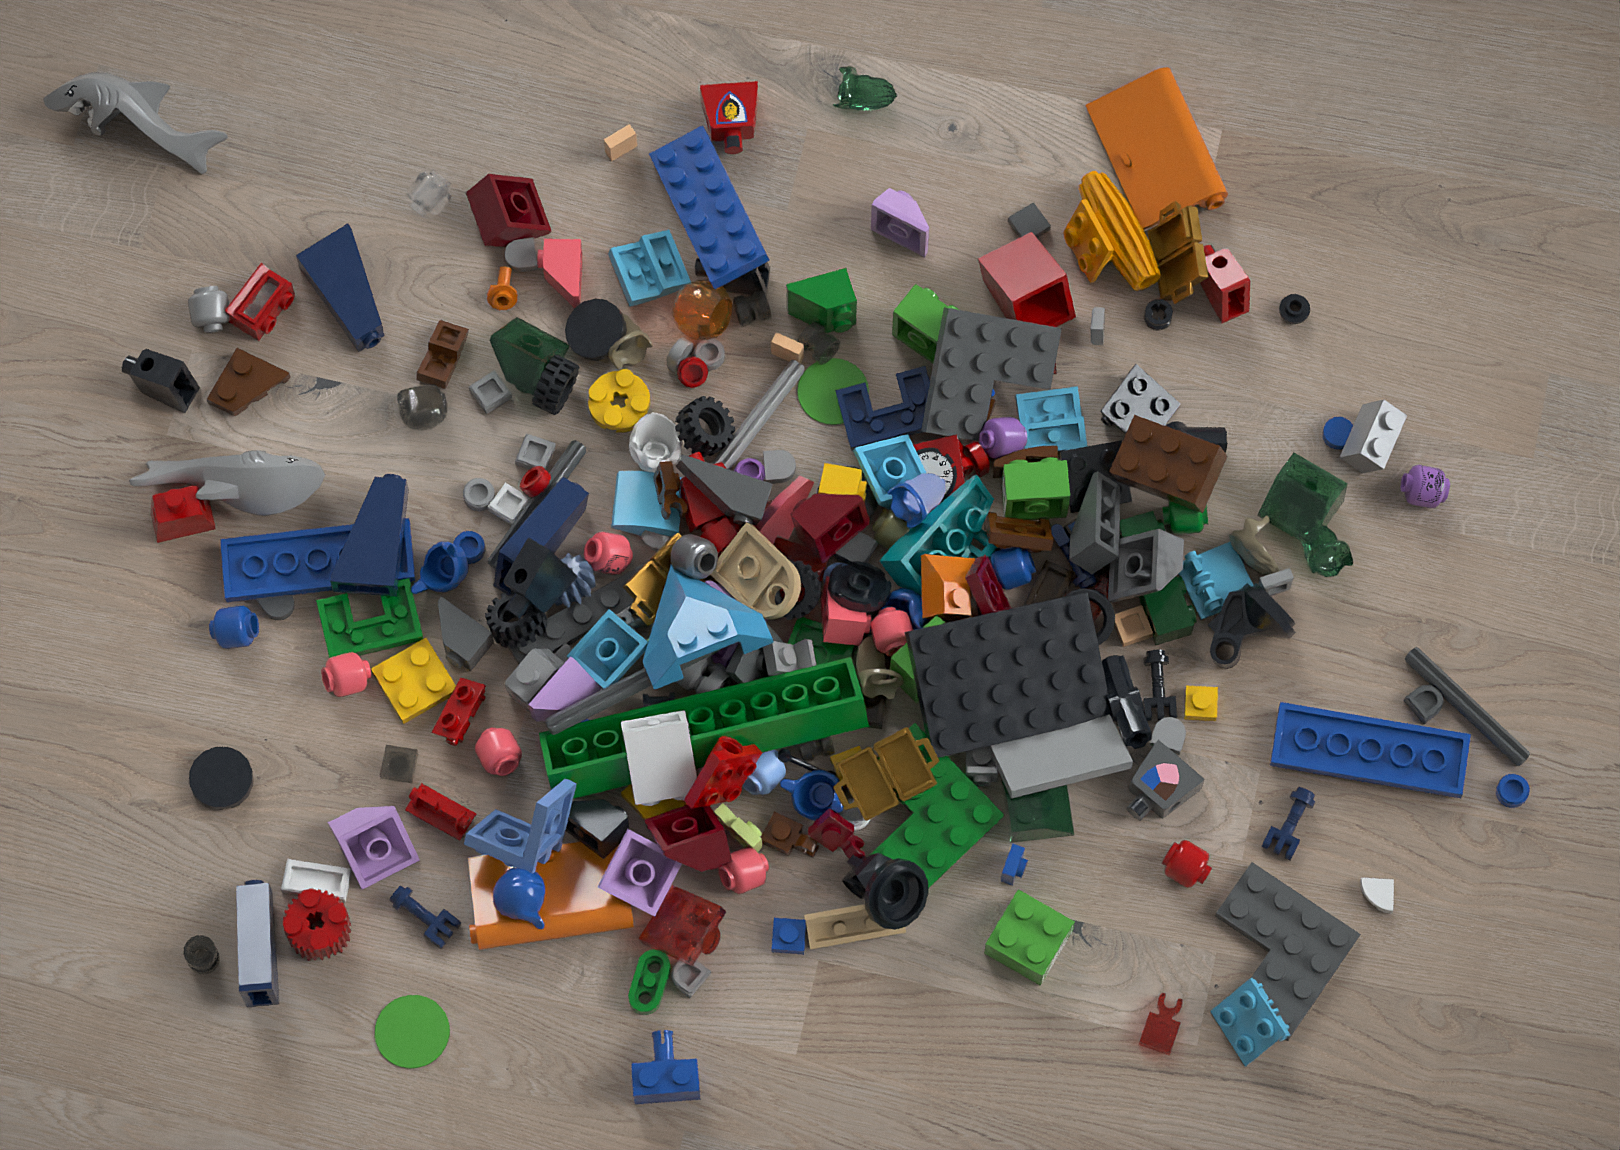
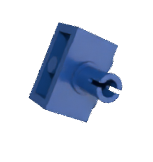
[631,1030,700,1105]

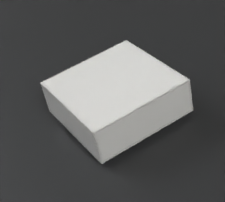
[488,482,531,526]

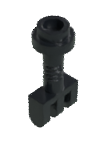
[1143,649,1177,721]

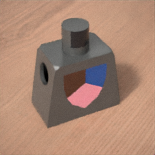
[1127,739,1205,821]

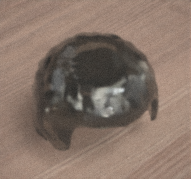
[397,384,448,431]

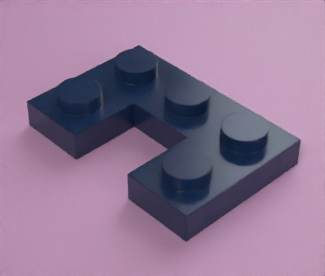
[835,366,930,451]

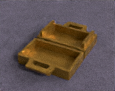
[1148,201,1208,304]
[623,533,718,626]
[833,727,940,821]

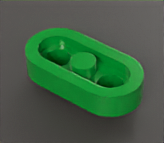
[628,949,671,1015]

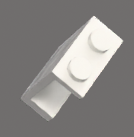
[621,710,697,806]

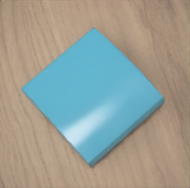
[608,230,691,307]
[1015,386,1087,451]
[611,471,681,537]

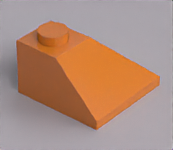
[921,554,978,621]

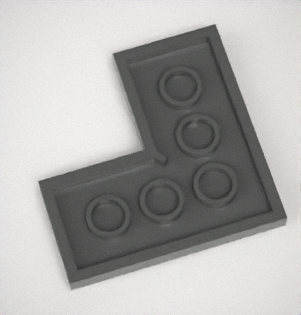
[921,307,1062,441]
[1215,862,1361,1041]

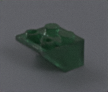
[1258,452,1348,547]

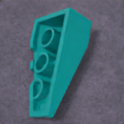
[879,475,994,597]

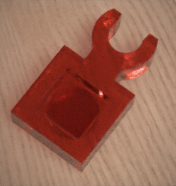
[1139,992,1183,1056]

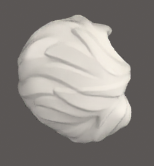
[629,412,682,473]

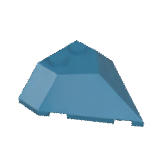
[643,565,774,690]

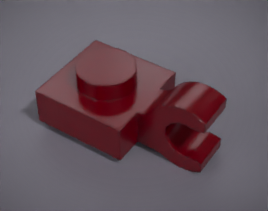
[808,808,865,859]

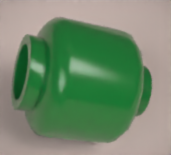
[1162,501,1208,535]

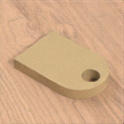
[711,522,801,620]

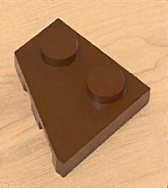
[207,348,290,417]

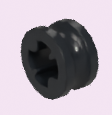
[1144,299,1173,331]

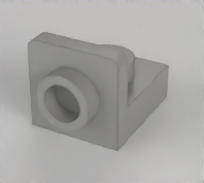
[763,639,816,676]
[966,746,998,787]

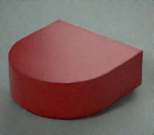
[964,441,990,478]

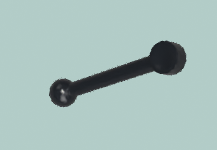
[778,749,837,776]

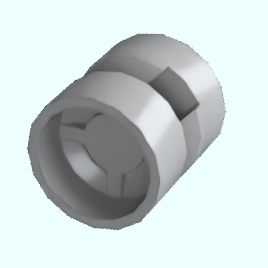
[676,656,733,694]

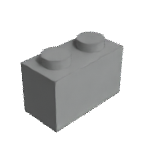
[1339,399,1407,473]

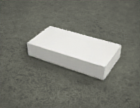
[281,859,352,902]

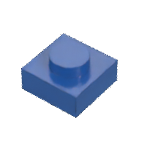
[1001,844,1028,886]
[772,918,806,955]

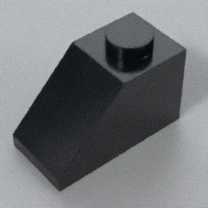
[565,799,629,859]

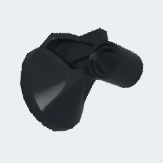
[1208,583,1296,669]
[842,853,929,930]

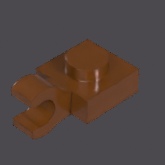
[653,461,687,520]
[761,811,819,858]

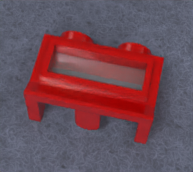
[225,263,295,341]

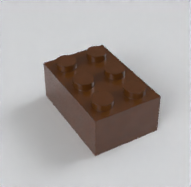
[1109,415,1228,514]

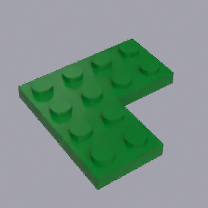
[870,723,1005,889]

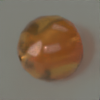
[672,280,733,341]

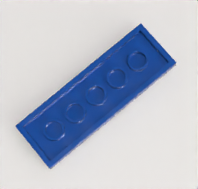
[649,125,770,289]
[220,518,416,602]
[1270,702,1471,798]

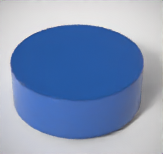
[1322,417,1353,450]
[453,531,485,564]
[1496,774,1530,808]

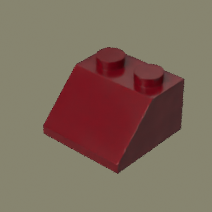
[466,174,552,248]
[790,494,870,563]
[644,805,732,872]

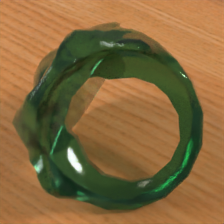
[833,65,897,111]
[1301,522,1354,578]

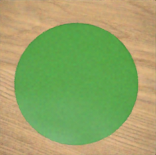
[798,358,869,425]
[375,995,450,1068]

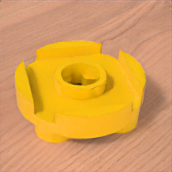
[588,369,650,433]

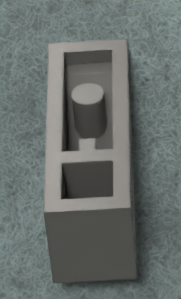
[675,454,772,526]
[1069,471,1120,575]

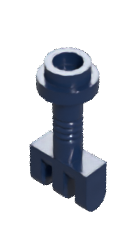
[1051,524,1098,589]
[1261,787,1315,861]
[389,885,461,949]

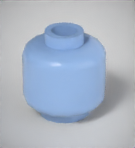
[742,750,786,795]

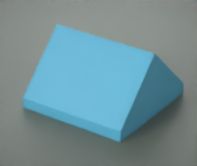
[853,434,926,510]
[566,609,648,689]

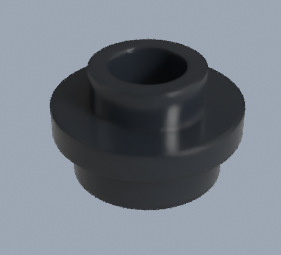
[1279,294,1310,324]

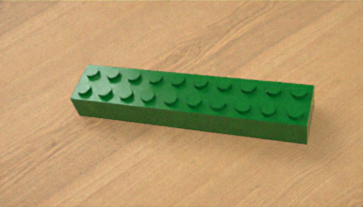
[539,657,869,799]

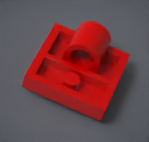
[684,736,762,809]

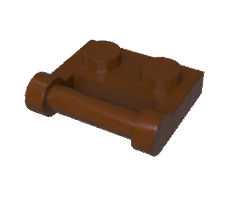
[984,512,1053,553]

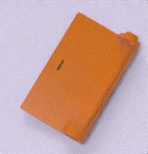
[1085,67,1228,231]
[468,842,634,950]

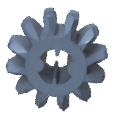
[555,553,596,608]

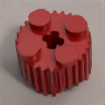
[283,888,351,961]

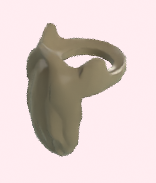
[608,313,653,370]
[1229,515,1279,576]
[856,635,904,699]

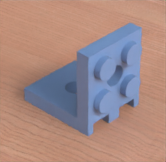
[464,778,577,874]

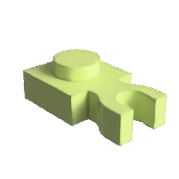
[714,803,762,852]

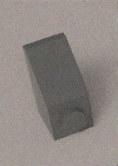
[438,597,494,671]

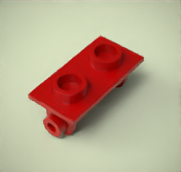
[431,677,486,747]
[405,783,477,841]

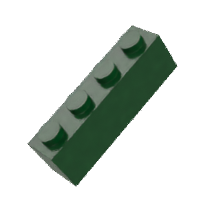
[1119,511,1197,646]

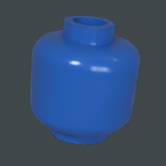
[991,546,1036,590]
[209,606,259,649]

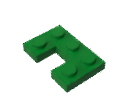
[316,578,424,658]

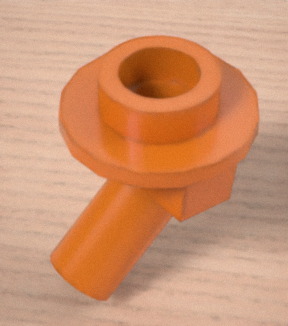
[487,267,518,310]

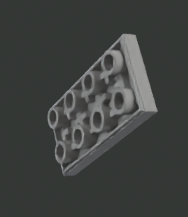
[989,714,1133,798]

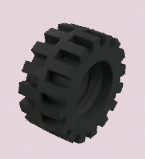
[532,355,580,415]
[675,396,735,457]
[775,560,822,620]

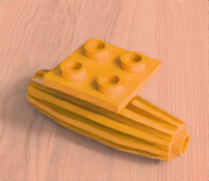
[1063,171,1161,291]

